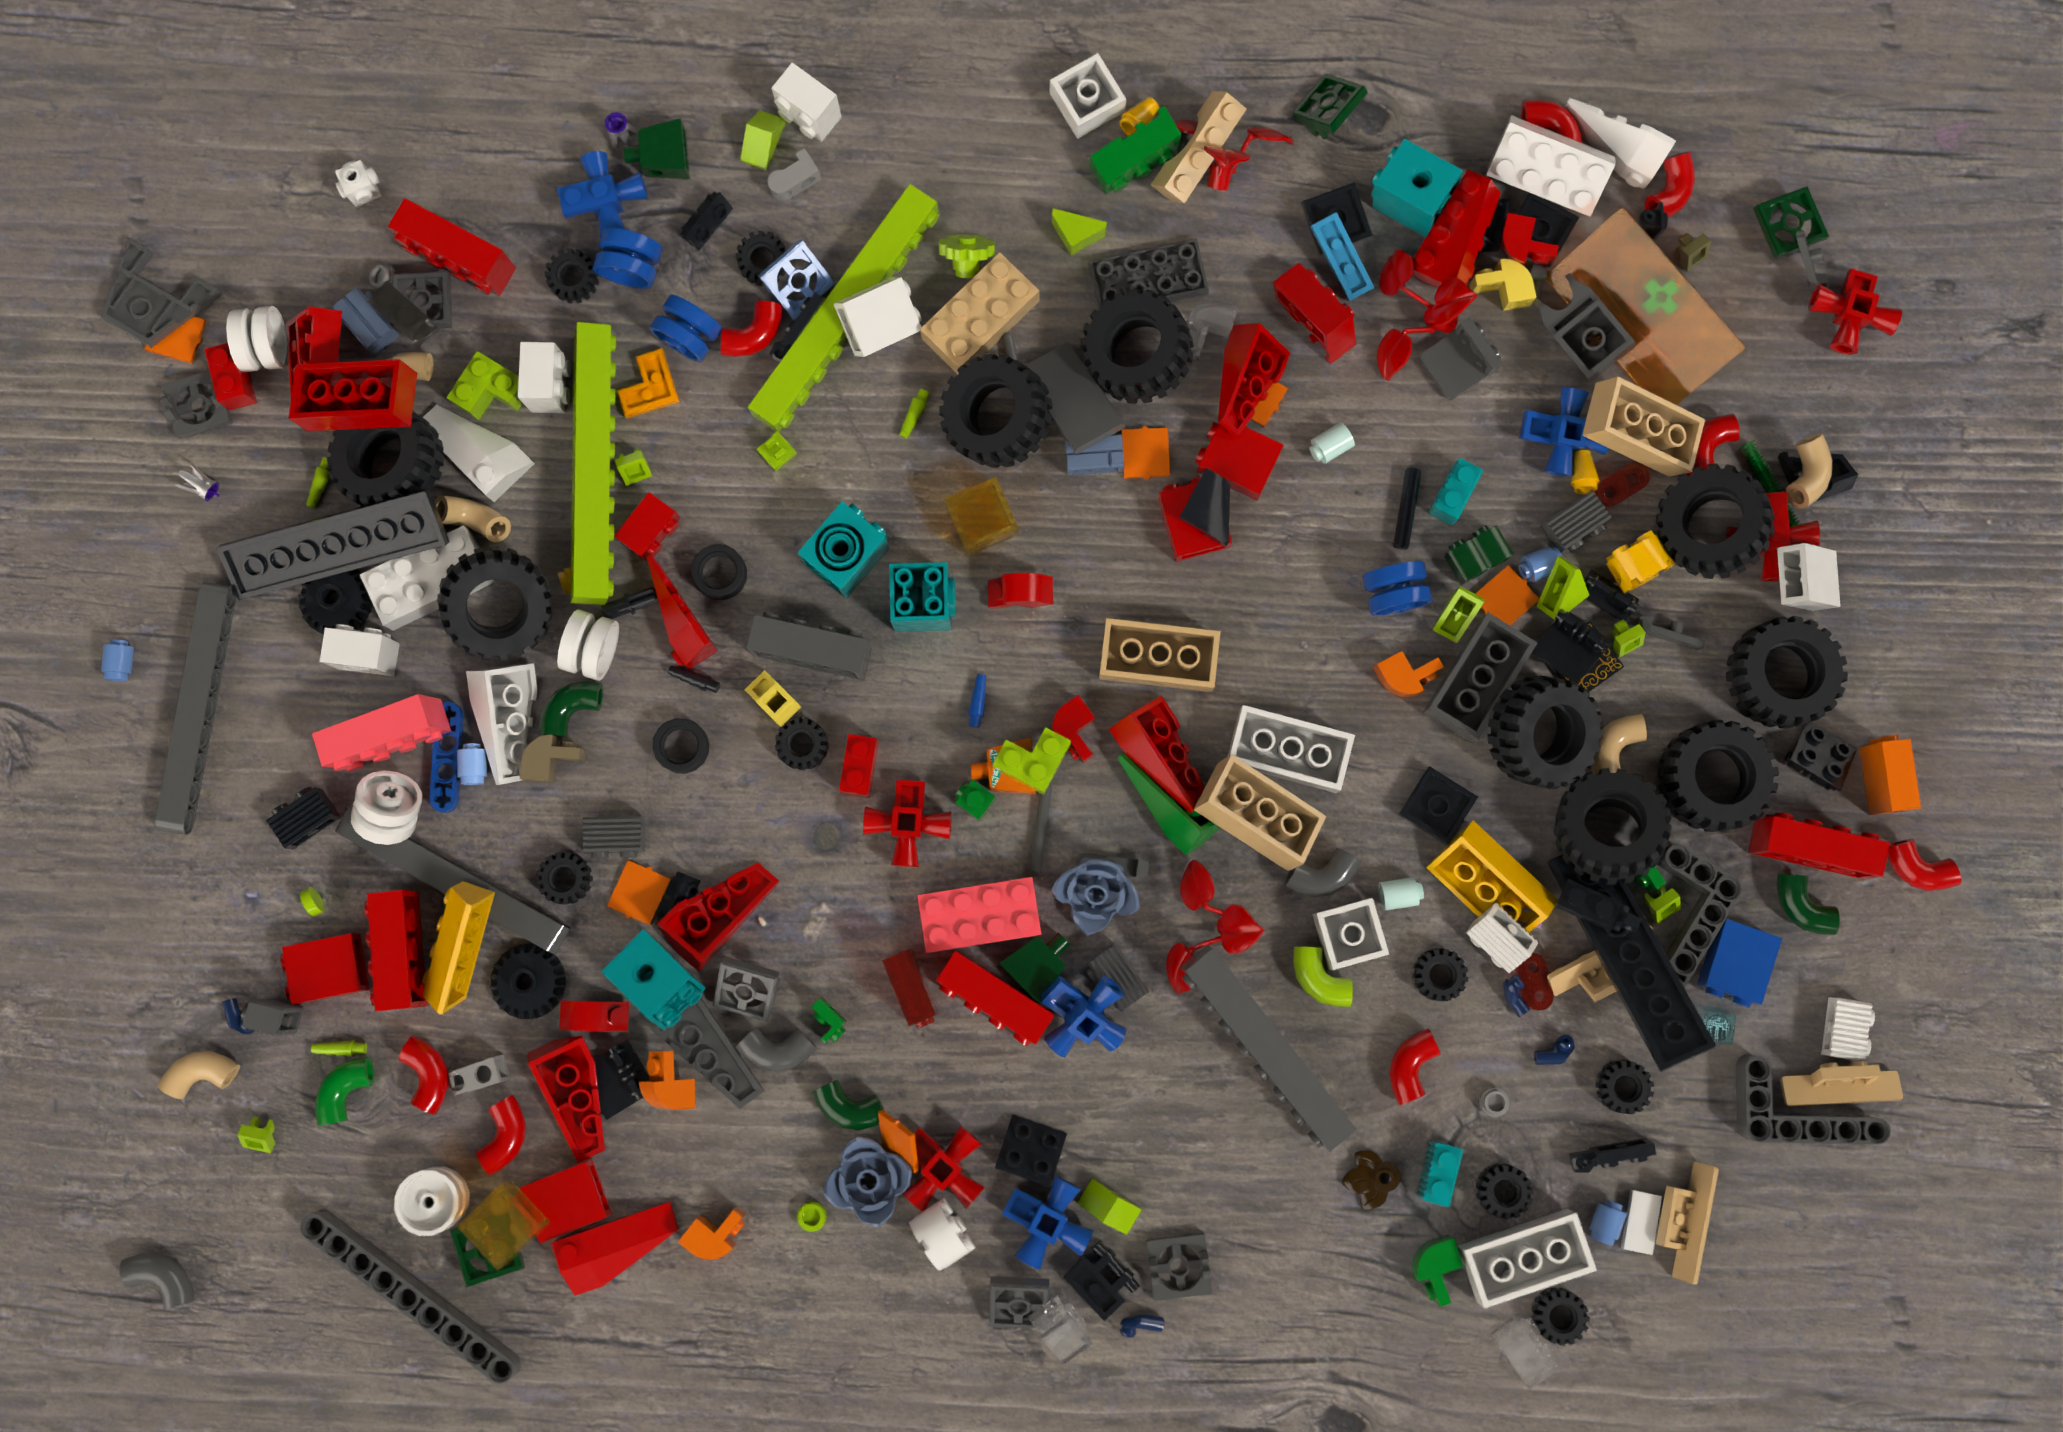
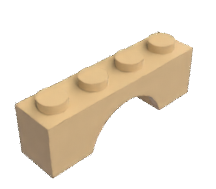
[1151,91,1246,204]

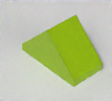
[740,110,786,171]
[1051,208,1107,256]
[1536,556,1589,619]
[1433,586,1485,643]
[1077,1178,1142,1235]

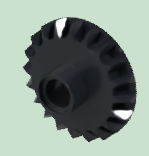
[298,569,373,634]
[490,944,566,1019]

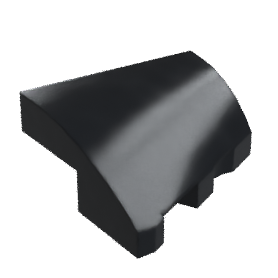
[1778,452,1858,502]
[1179,468,1230,547]

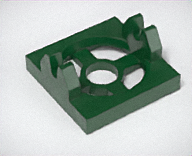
[1291,73,1368,140]
[1753,186,1829,259]
[450,1210,525,1288]

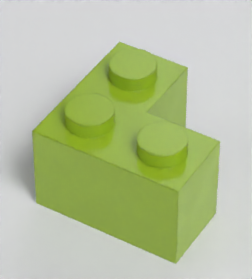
[446,351,523,421]
[992,727,1071,795]

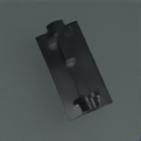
[679,192,733,251]
[1478,198,1510,253]
[1627,202,1668,249]
[1584,569,1640,622]
[654,871,701,926]

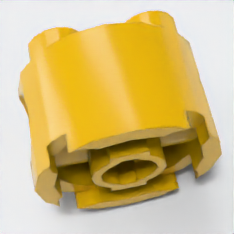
[1606,530,1675,593]

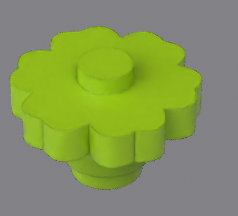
[939,234,995,278]

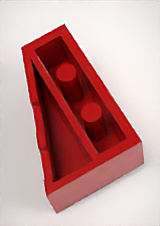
[1273,263,1356,364]
[286,306,342,396]

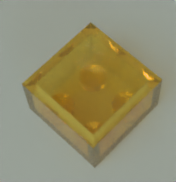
[944,477,1019,557]
[457,1180,550,1270]

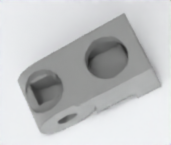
[768,148,821,201]
[448,1054,511,1096]

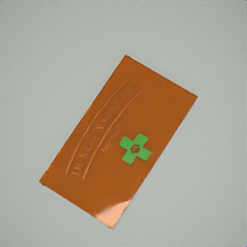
[1545,206,1746,405]

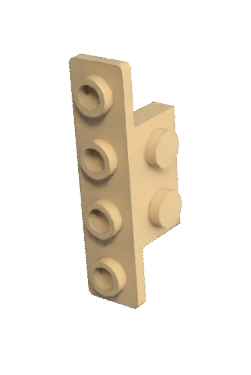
[1547,924,1652,1002]
[1780,1061,1903,1106]
[1655,1162,1719,1285]

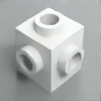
[335,160,381,207]

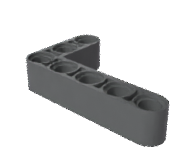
[1658,844,1742,988]
[1736,1055,1891,1145]

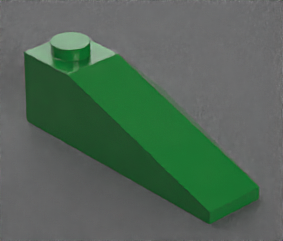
[1118,753,1220,855]

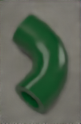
[538,681,603,737]
[1777,874,1840,935]
[811,1079,885,1131]

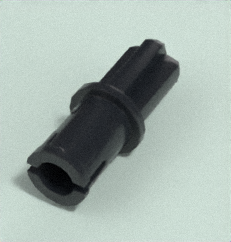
[601,587,659,619]

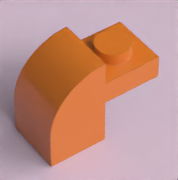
[1373,651,1444,698]
[639,1051,696,1110]
[678,1206,746,1260]

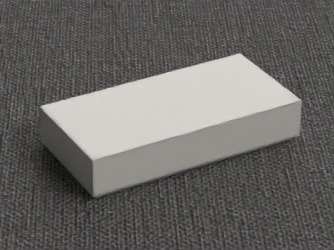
[1621,1189,1662,1255]

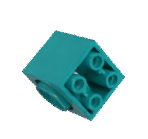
[1371,139,1463,238]
[797,501,890,599]
[889,562,956,632]
[601,929,706,1031]

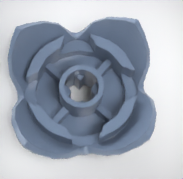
[1052,857,1140,936]
[823,1137,912,1227]

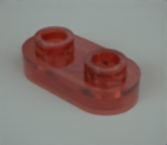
[1595,462,1650,507]
[1515,953,1554,1011]

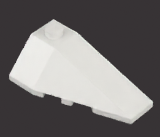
[1564,98,1676,189]
[423,404,535,502]
[466,663,537,785]

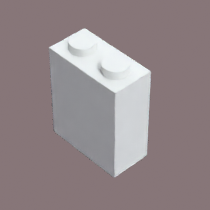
[833,277,922,357]
[1777,543,1840,611]

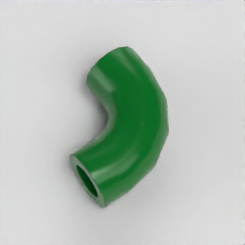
[315,1057,375,1126]

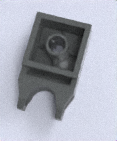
[1533,272,1637,382]

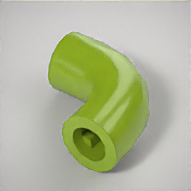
[1293,947,1353,1007]

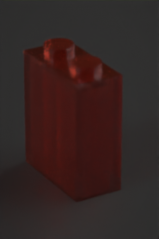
[882,949,939,1029]

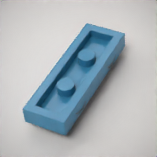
[1310,212,1375,301]

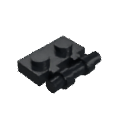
[1064,1241,1140,1321]

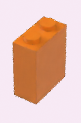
[1859,735,1921,815]

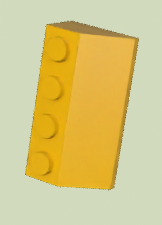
[1426,820,1558,932]
[422,881,495,1015]

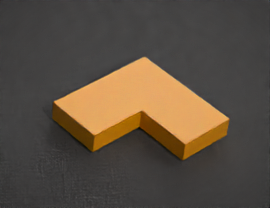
[617,348,680,419]

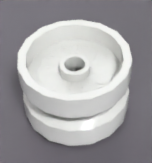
[226,306,288,372]
[557,609,619,681]
[351,771,422,845]
[394,1166,470,1236]

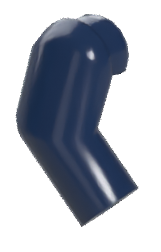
[1503,975,1530,1017]
[222,998,255,1034]
[1534,1035,1574,1065]
[1120,1314,1164,1338]

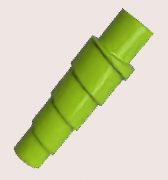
[899,388,930,439]
[306,457,331,509]
[311,1040,367,1057]

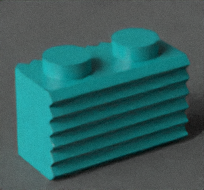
[1428,458,1483,526]
[1416,1140,1463,1207]

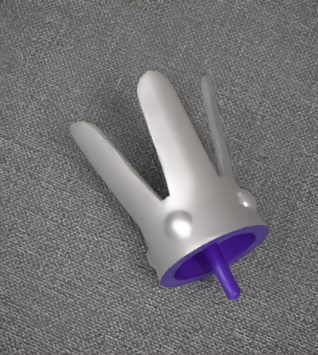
[605,112,636,148]
[175,462,220,501]

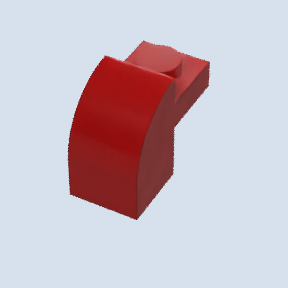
[1501,213,1559,266]
[987,573,1054,609]
[1052,695,1095,763]
[559,1000,629,1032]

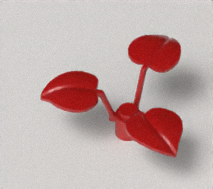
[1174,120,1294,191]
[1377,249,1478,381]
[1166,860,1265,994]

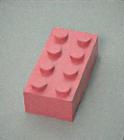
[312,694,451,772]
[917,877,1042,953]

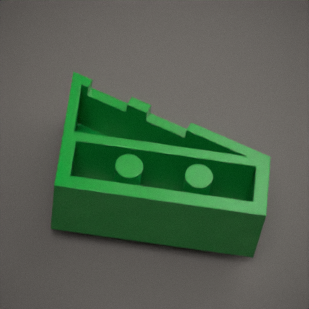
[1089,106,1181,194]

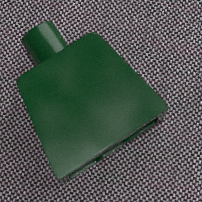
[623,118,690,180]
[1000,932,1070,1004]

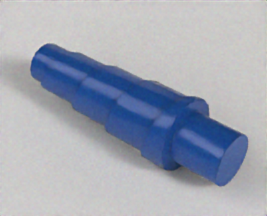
[968,674,986,728]

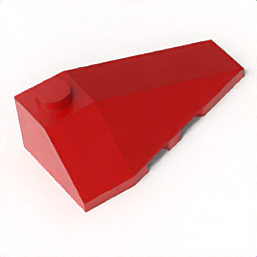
[1218,323,1291,436]
[647,554,718,670]
[1109,695,1204,813]
[657,862,779,972]
[527,1036,605,1163]
[551,1201,679,1296]

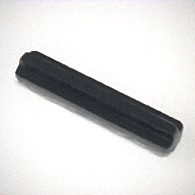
[1393,467,1422,550]

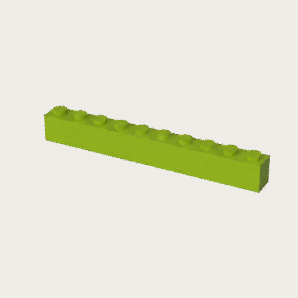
[748,184,939,432]
[570,322,616,605]

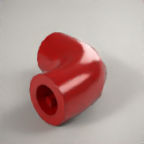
[1521,99,1582,143]
[1644,151,1695,218]
[721,301,783,357]
[1687,414,1740,476]
[1887,839,1961,891]
[1389,1028,1441,1105]
[398,1035,449,1115]
[476,1094,526,1176]

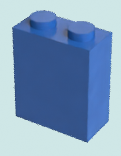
[1697,919,1782,1008]

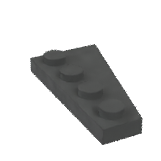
[650,997,765,1109]

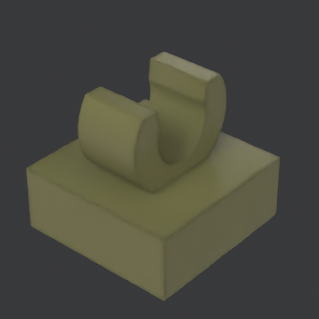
[1677,233,1711,272]

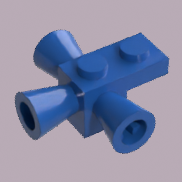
[557,151,648,237]
[1519,387,1609,477]
[1040,975,1126,1057]
[1002,1175,1094,1270]

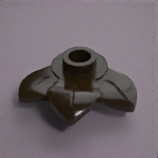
[1342,1150,1401,1210]

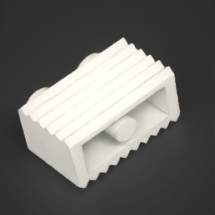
[1466,903,1538,973]
[1821,997,1875,1061]

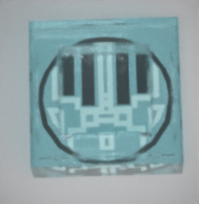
[1703,1011,1736,1045]

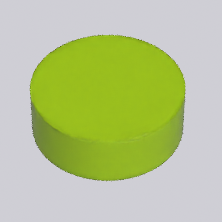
[300,886,325,917]
[797,1201,827,1232]

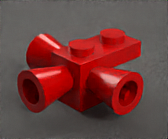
[1808,268,1902,355]
[1726,492,1820,582]
[863,780,952,867]
[902,1125,985,1212]

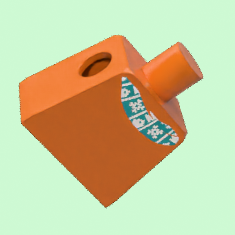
[970,738,1036,795]

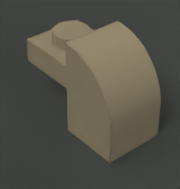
[520,735,586,783]

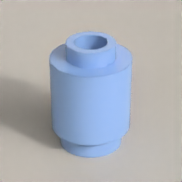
[457,743,487,785]

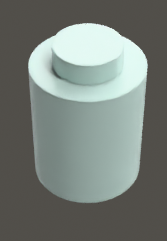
[1309,422,1355,464]
[1379,877,1424,911]

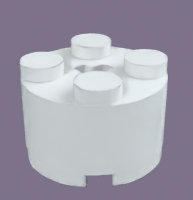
[909,1198,976,1271]

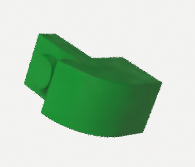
[1412,1234,1464,1307]

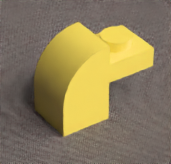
[1469,259,1537,311]
[744,670,801,727]

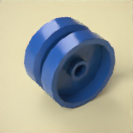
[592,228,663,289]
[649,294,722,363]
[1362,561,1433,616]

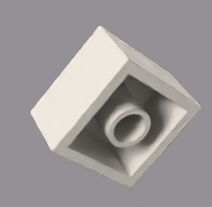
[1050,53,1126,139]
[772,63,842,142]
[518,342,571,413]
[319,624,400,676]
[1312,898,1389,970]

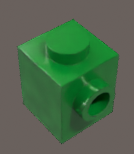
[955,780,996,822]

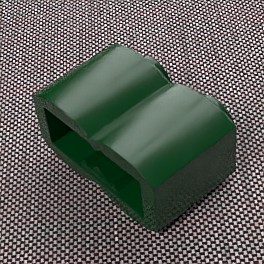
[1444,525,1514,585]

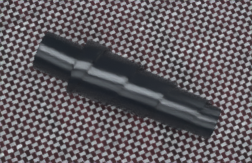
[668,665,720,693]

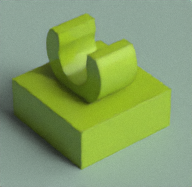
[757,431,797,472]
[615,448,653,486]
[1612,620,1646,658]
[1644,886,1681,925]
[237,1116,275,1154]

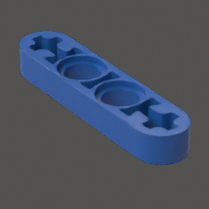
[429,701,464,813]

